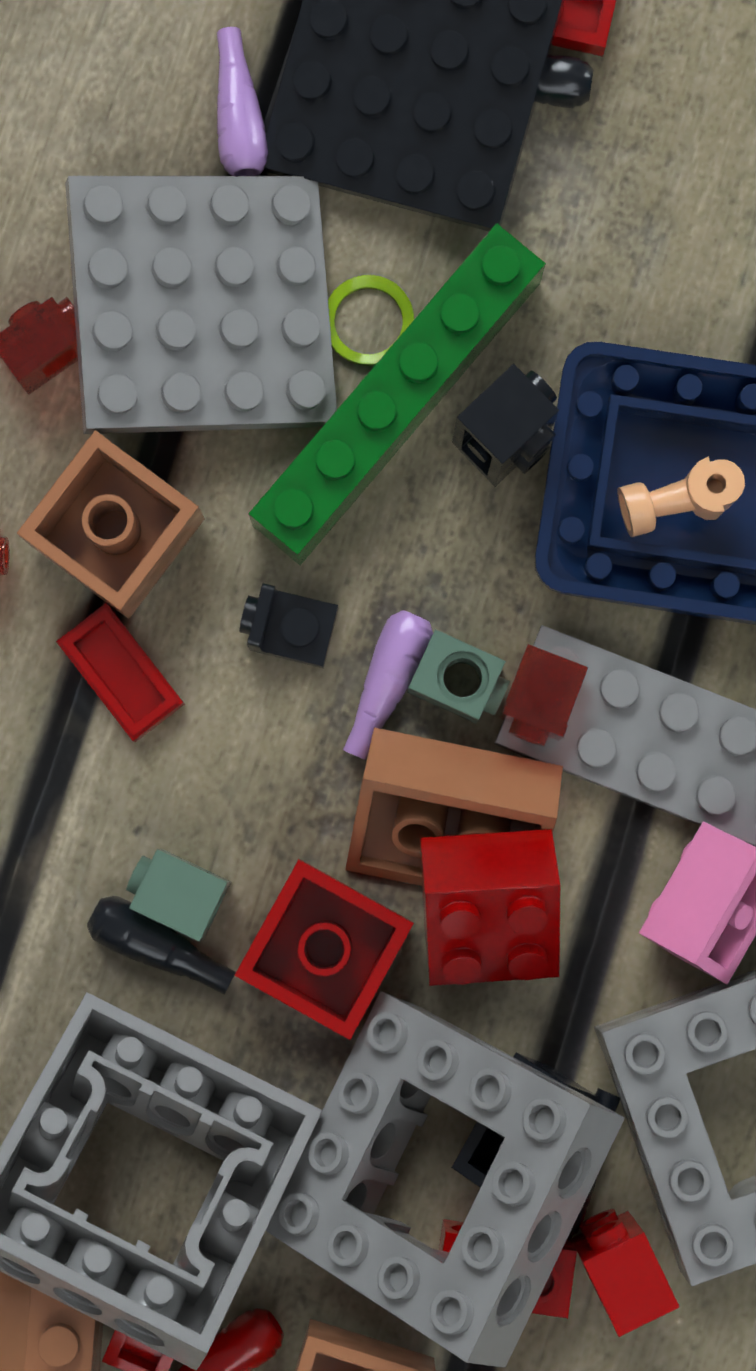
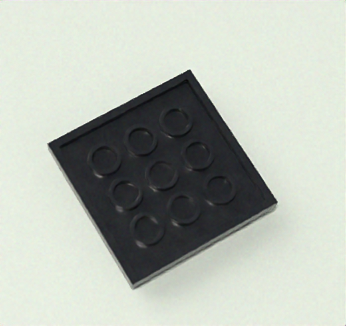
[263,0,564,231]

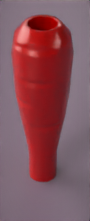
[178,1308,284,1371]

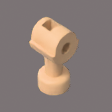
[617,456,745,537]

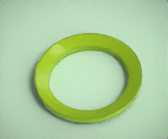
[328,275,414,366]

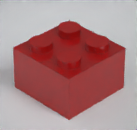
[420,829,561,986]
[234,859,414,1040]

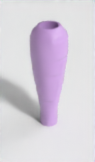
[217,27,268,176]
[343,610,433,760]

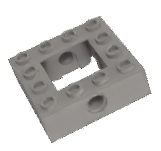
[594,970,756,1286]
[266,991,625,1368]
[0,992,322,1371]

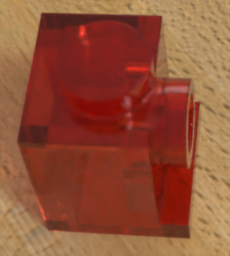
[0,297,78,395]

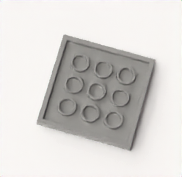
[65,176,337,434]

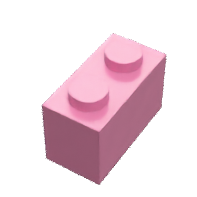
[639,821,756,985]

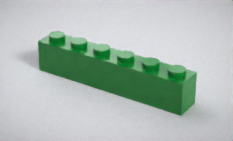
[248,223,546,565]

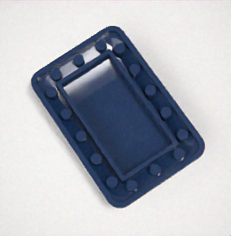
[535,342,756,625]

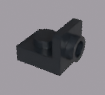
[239,583,339,669]

